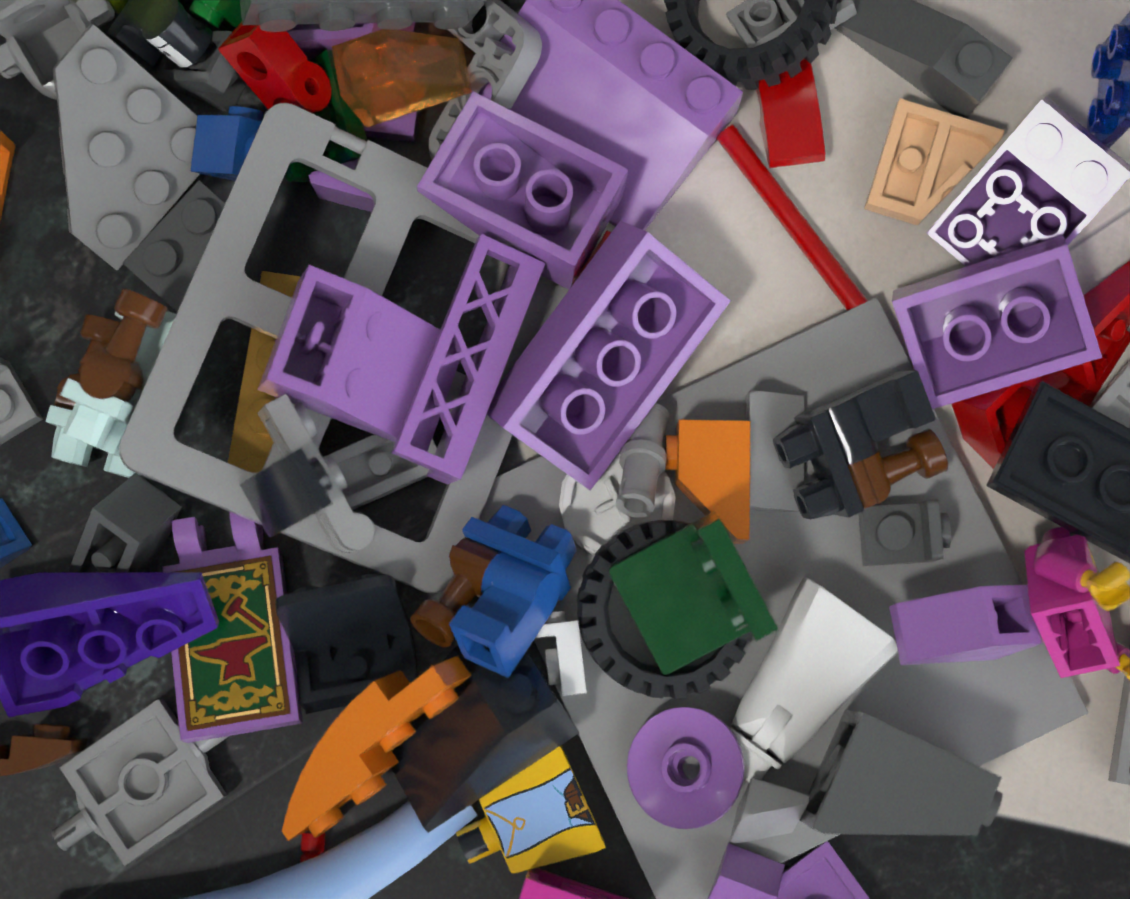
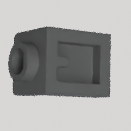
[858,499,951,566]

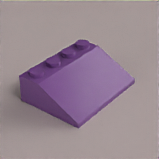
[479,0,743,231]

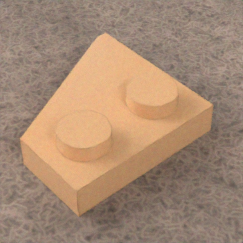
[864,98,1004,226]

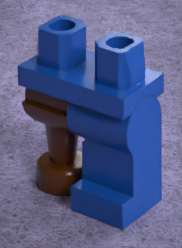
[410,505,577,678]

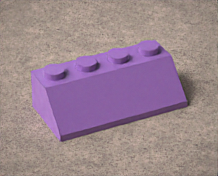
[487,221,731,491]

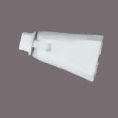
[730,577,898,782]

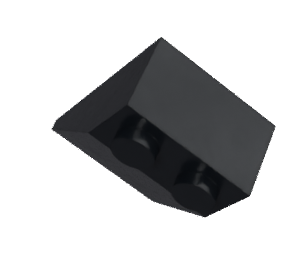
[391,645,579,833]

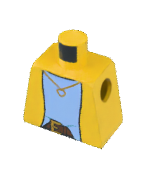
[456,745,606,874]

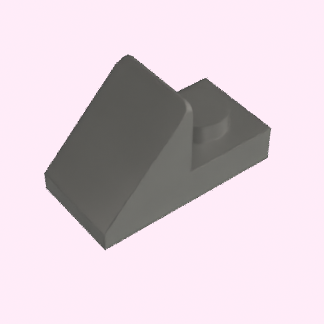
[153,31,246,112]

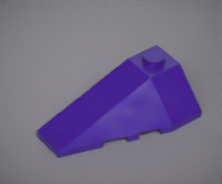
[0,572,219,717]

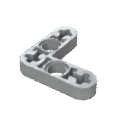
[428,0,542,160]

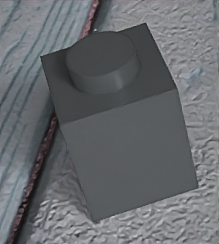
[68,473,182,573]

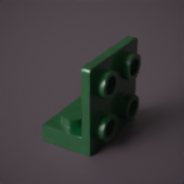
[609,512,779,674]

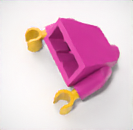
[1024,527,1130,682]

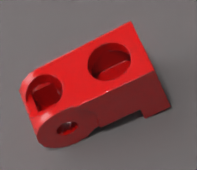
[218,22,332,113]

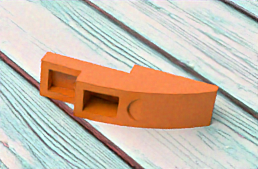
[282,656,471,841]

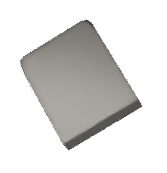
[730,778,810,843]

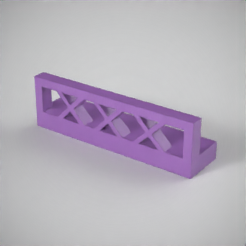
[391,234,545,485]

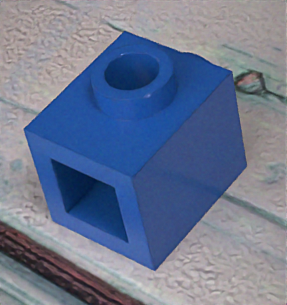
[190,106,264,181]

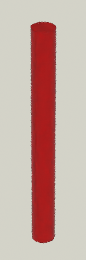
[716,124,868,311]

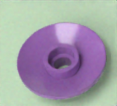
[627,707,744,829]

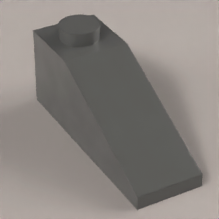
[834,0,1013,119]

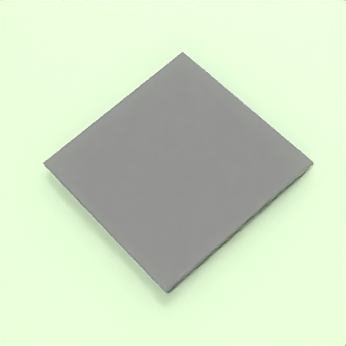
[479,297,1088,899]

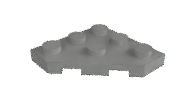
[53,24,199,270]

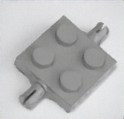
[51,699,232,866]

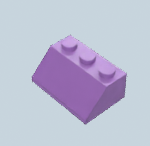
[892,236,1102,409]

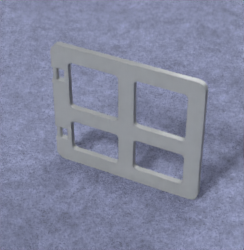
[119,103,569,593]

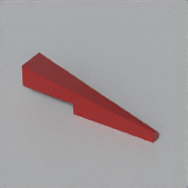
[952,260,1130,470]

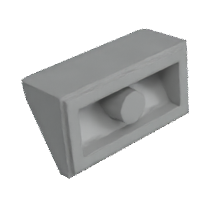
[746,391,804,512]

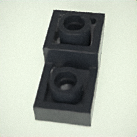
[240,448,333,538]

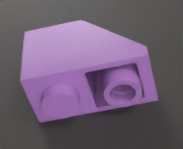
[889,585,1042,665]

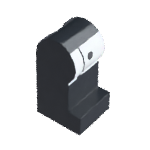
[106,0,212,68]

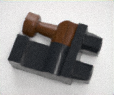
[773,370,948,519]

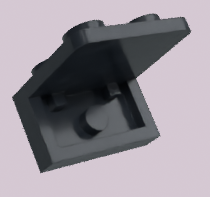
[275,574,419,714]

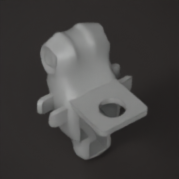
[0,0,115,100]

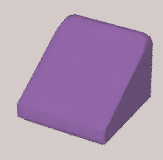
[309,159,374,212]

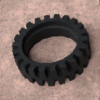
[664,0,838,90]
[577,520,753,699]

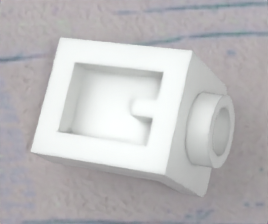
[535,611,586,696]

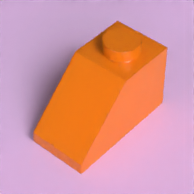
[665,420,750,544]

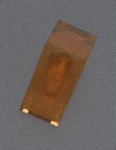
[332,29,472,128]

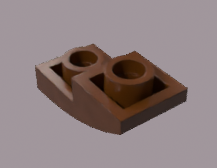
[0,724,87,776]

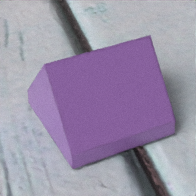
[708,843,785,899]

